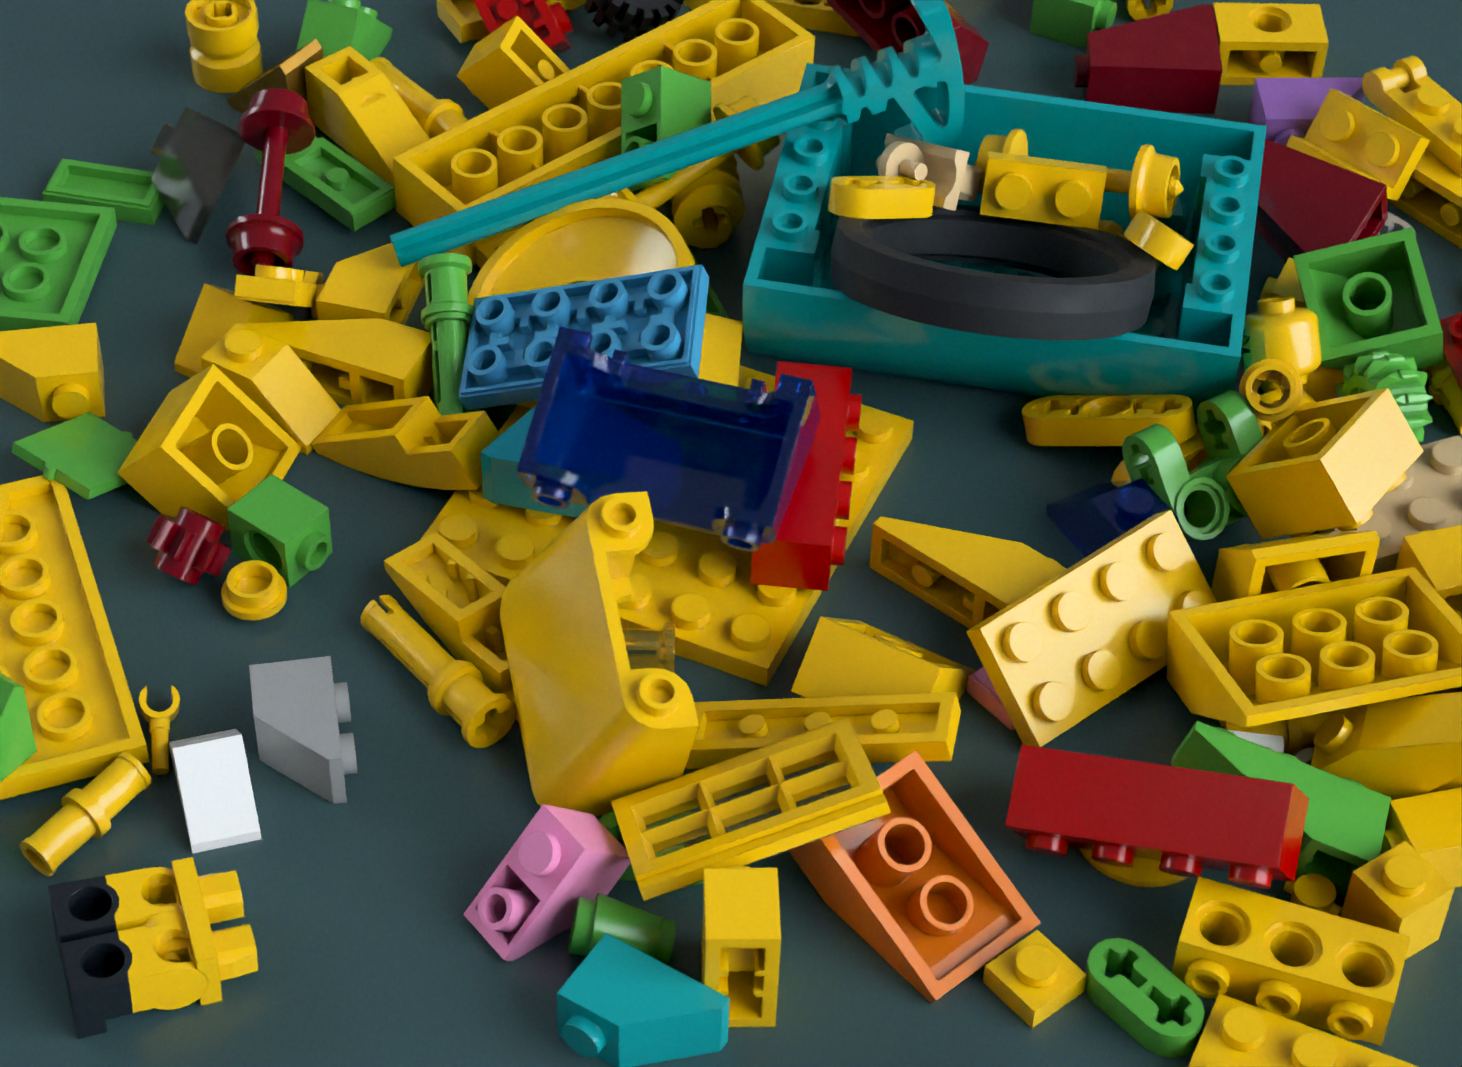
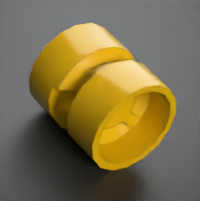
[185,0,263,93]

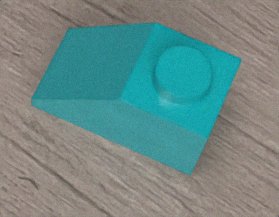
[557,933,730,1067]

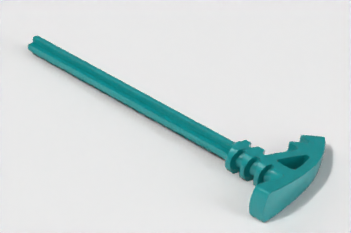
[390,0,965,267]

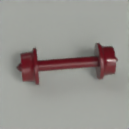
[226,88,315,276]

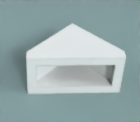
[169,729,261,854]

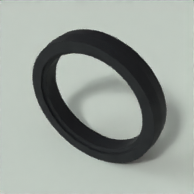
[831,204,1156,340]

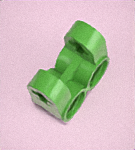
[1122,390,1263,541]

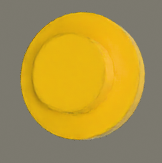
[221,560,287,621]

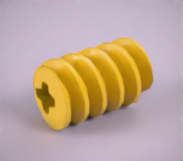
[670,155,745,248]

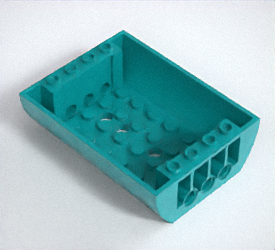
[742,63,1267,420]

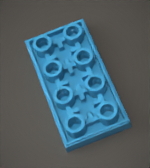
[458,264,709,410]

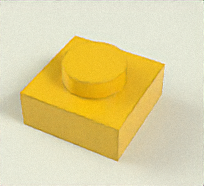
[983,929,1087,1029]

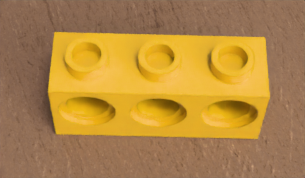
[1172,876,1410,1046]

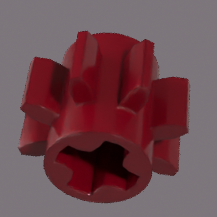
[146,506,232,585]

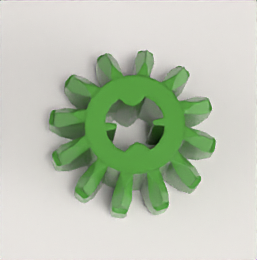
[1335,351,1433,443]

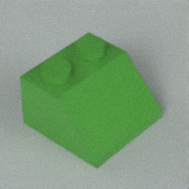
[1293,227,1443,370]

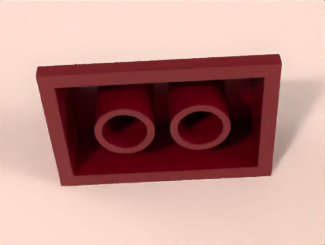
[827,0,989,85]

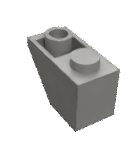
[249,656,358,804]

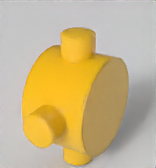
[1283,874,1342,916]

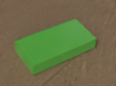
[42,158,172,226]

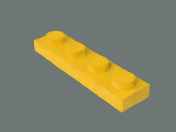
[686,692,961,769]

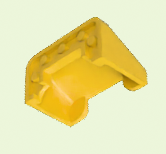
[500,491,699,816]

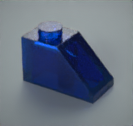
[1046,478,1179,557]

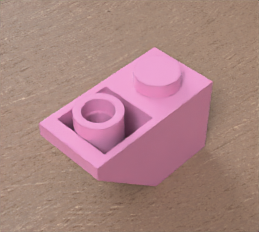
[463,804,631,962]

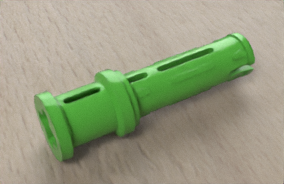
[418,253,474,415]

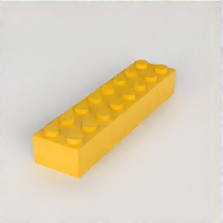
[393,0,815,266]

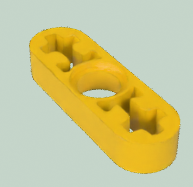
[1022,394,1197,446]

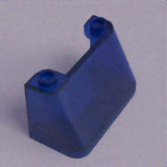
[517,327,821,551]

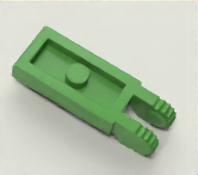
[254,136,396,232]

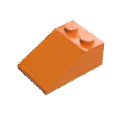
[788,750,1041,1004]

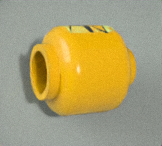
[1241,296,1322,388]

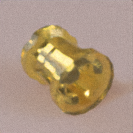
[622,623,675,673]

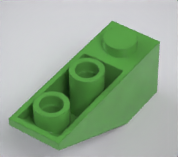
[1171,721,1391,896]

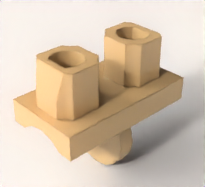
[876,133,982,211]

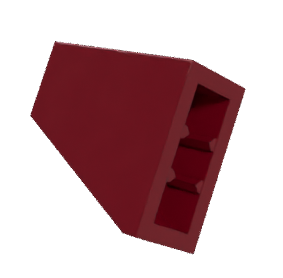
[1074,4,1223,114]
[1255,138,1388,262]

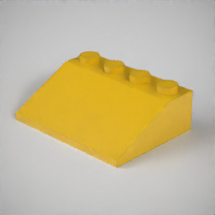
[1167,567,1462,728]

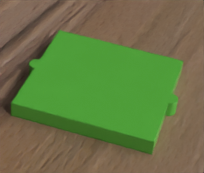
[11,412,137,500]

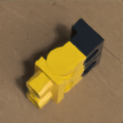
[48,857,258,1039]

